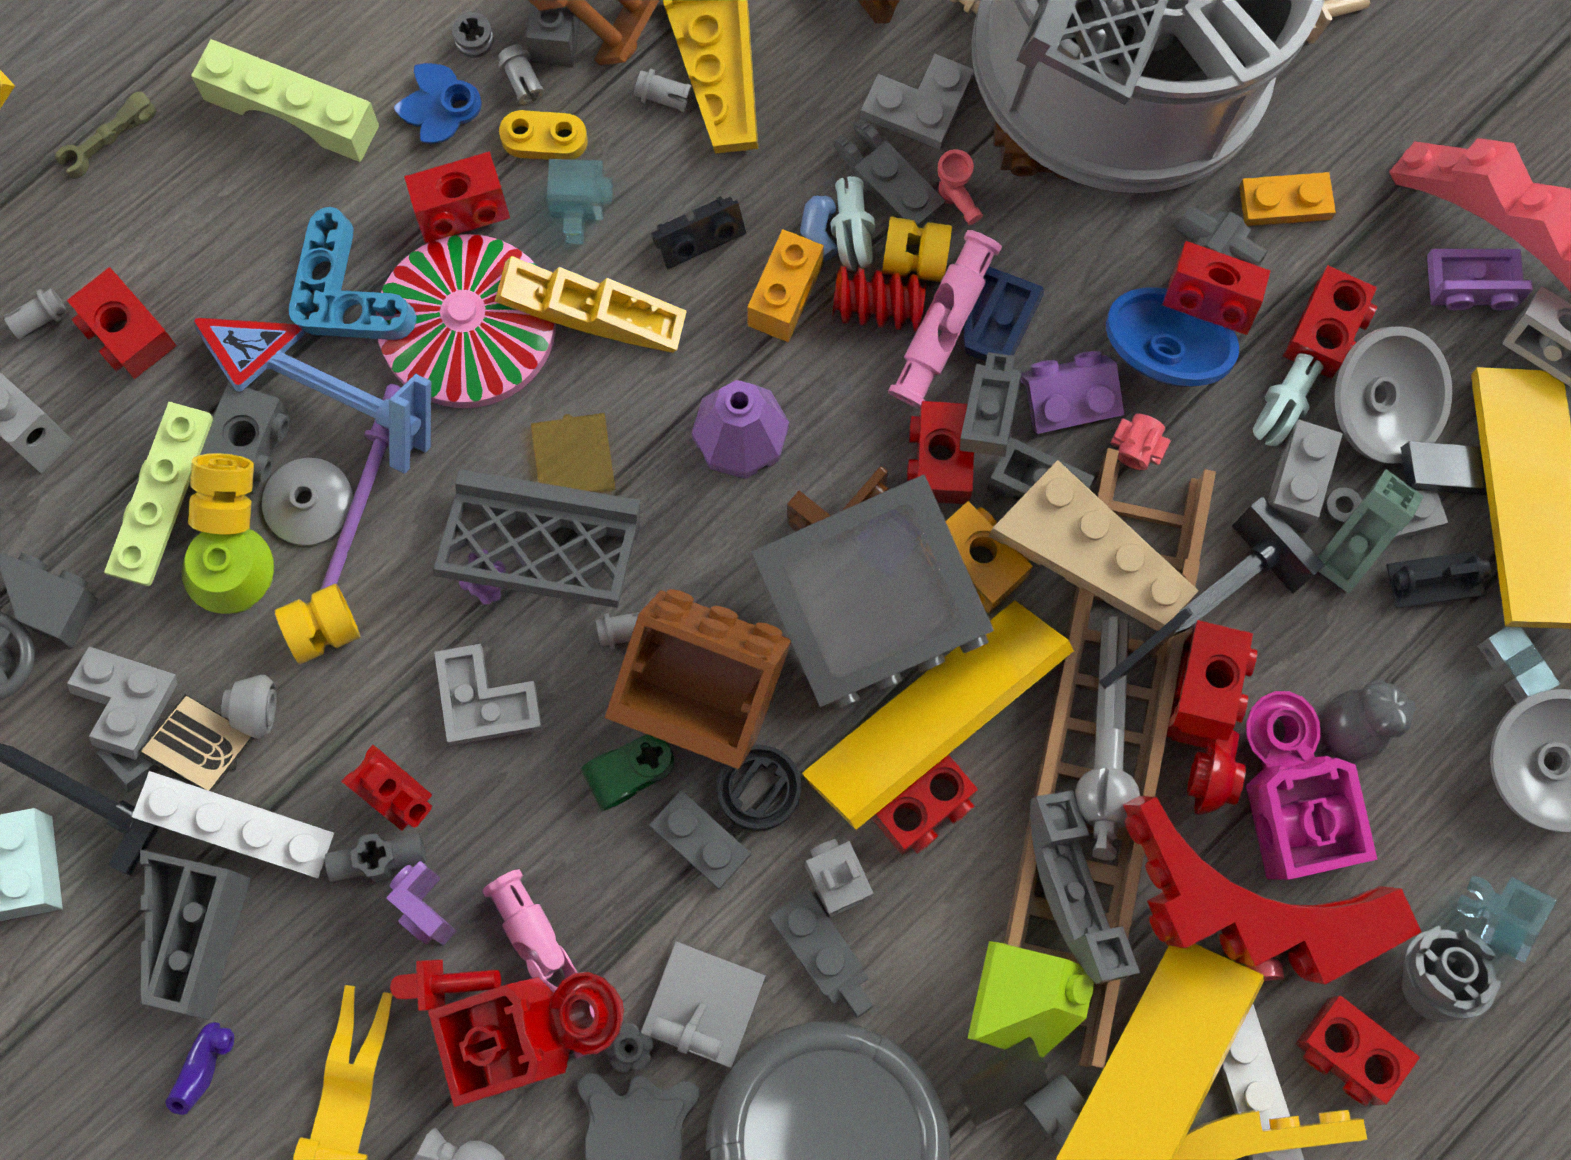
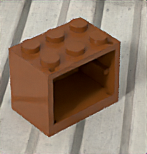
[605,589,791,769]

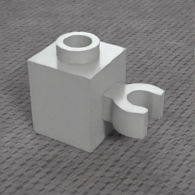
[805,839,874,918]

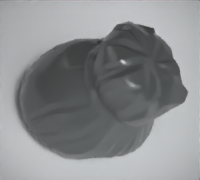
[1320,679,1416,761]

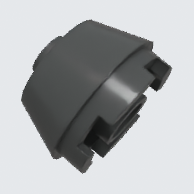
[1401,926,1501,1023]

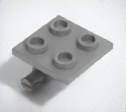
[641,941,766,1068]

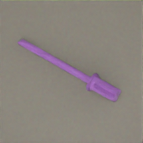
[320,384,401,590]

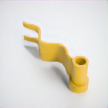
[293,985,393,1160]

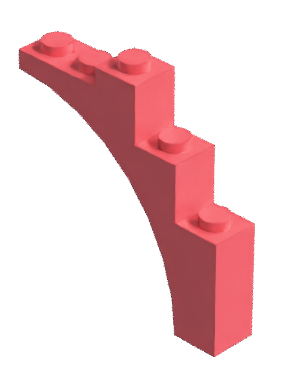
[1389,138,1571,293]

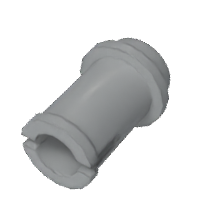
[498,45,544,104]
[634,69,692,112]
[3,288,67,340]
[596,612,640,650]

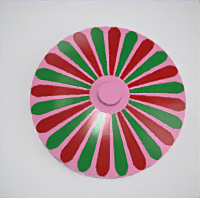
[376,234,556,408]

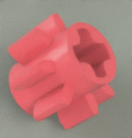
[1110,414,1171,470]

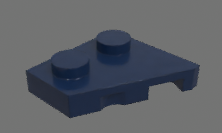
[964,266,1044,362]

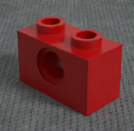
[404,151,510,244]
[1162,241,1271,335]
[67,267,177,380]
[907,401,974,504]

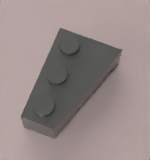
[140,850,251,1020]

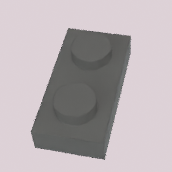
[649,790,751,890]

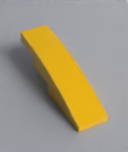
[495,256,686,353]

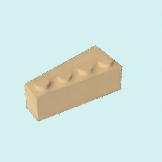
[988,460,1199,631]

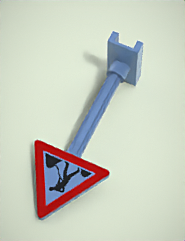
[194,318,431,474]

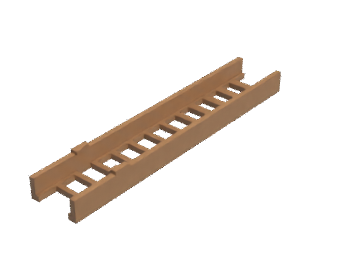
[1004,448,1216,1070]

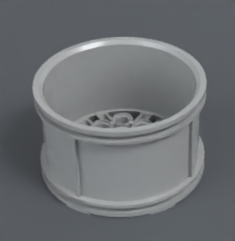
[971,0,1324,193]

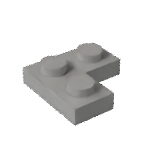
[860,54,974,150]
[434,644,542,746]
[67,646,177,760]

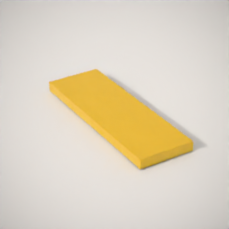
[1471,367,1571,629]
[802,600,1074,830]
[1056,944,1264,1160]

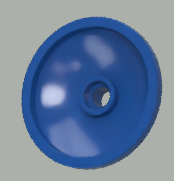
[1106,287,1239,387]

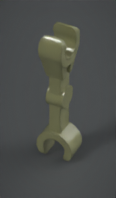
[55,91,156,178]

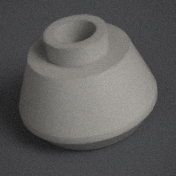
[221,675,277,739]

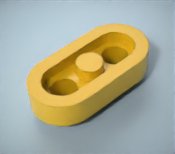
[499,110,588,161]

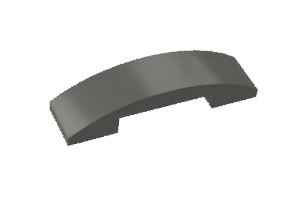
[1030,790,1140,984]

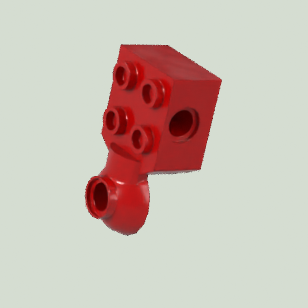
[1166,620,1257,815]
[428,972,624,1107]

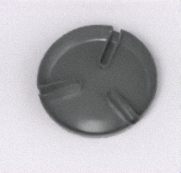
[706,1021,951,1160]

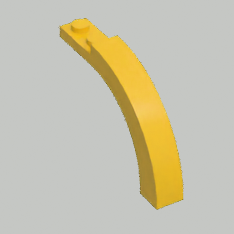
[1174,1110,1367,1160]

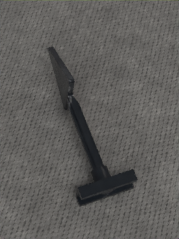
[1099,496,1325,689]
[0,743,160,876]

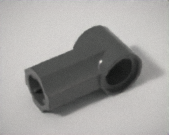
[1023,1073,1086,1149]

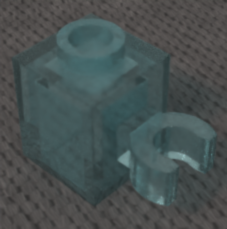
[547,159,613,245]
[1456,876,1557,963]

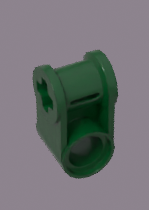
[580,734,675,811]

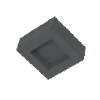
[97,739,165,793]

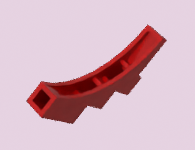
[1123,796,1422,985]

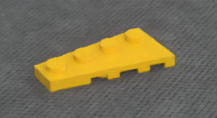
[663,0,759,154]

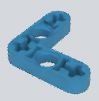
[289,207,416,340]

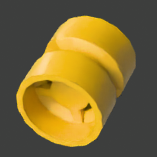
[882,217,952,282]
[188,453,254,534]
[275,583,361,664]

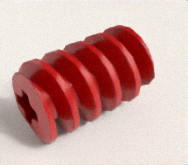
[832,266,926,332]

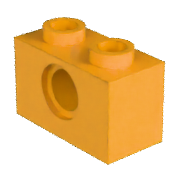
[747,229,824,342]
[925,501,1033,614]

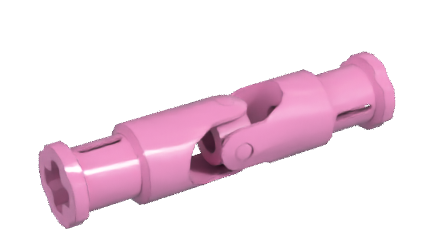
[888,230,1002,409]
[482,869,595,1059]

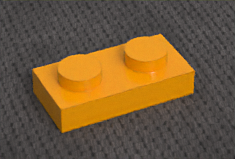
[1239,172,1336,226]

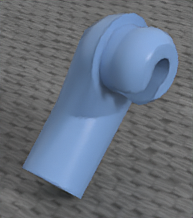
[800,195,838,262]

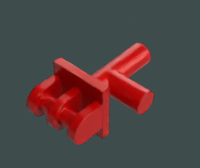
[390,959,501,1011]

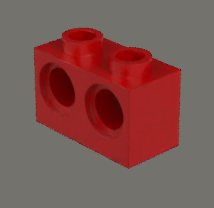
[1283,265,1377,379]
[871,754,978,856]
[1295,995,1420,1107]

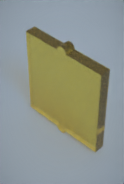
[531,413,616,493]

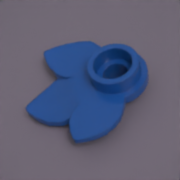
[394,63,482,144]

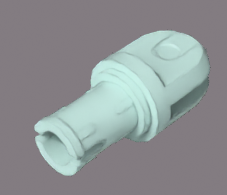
[831,176,875,271]
[1253,353,1323,446]

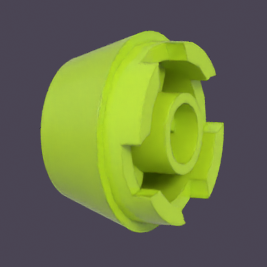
[182,529,274,614]

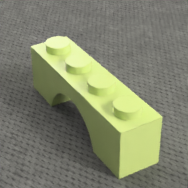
[191,39,379,162]

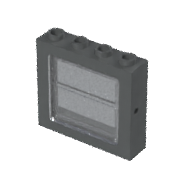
[751,474,994,710]

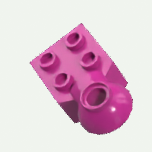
[1246,691,1378,880]

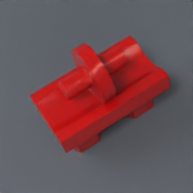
[341,745,432,831]

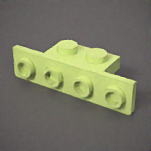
[104,402,213,586]

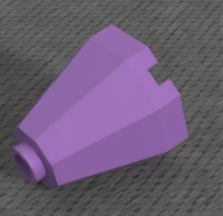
[692,380,789,479]

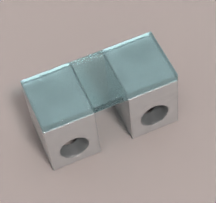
[1478,627,1560,703]

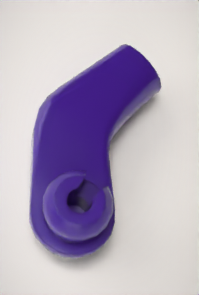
[165,1022,234,1115]

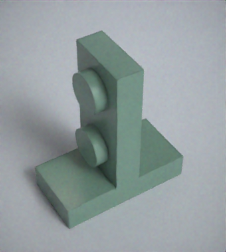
[1318,469,1424,593]

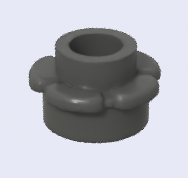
[605,1024,653,1073]

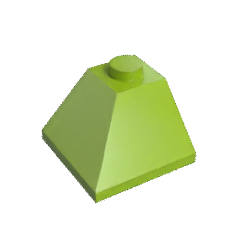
[967,941,1094,1060]

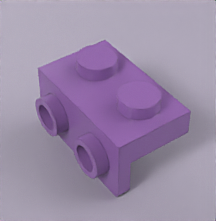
[1427,249,1533,310]
[1021,351,1124,434]
[387,861,456,945]

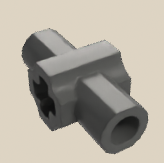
[1176,205,1268,266]
[325,833,427,884]

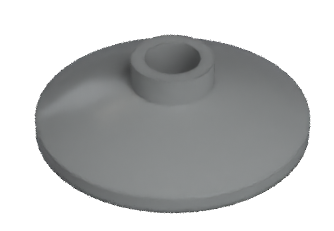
[262,458,354,546]

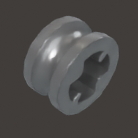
[452,12,493,57]

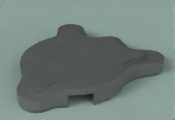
[577,1073,700,1160]

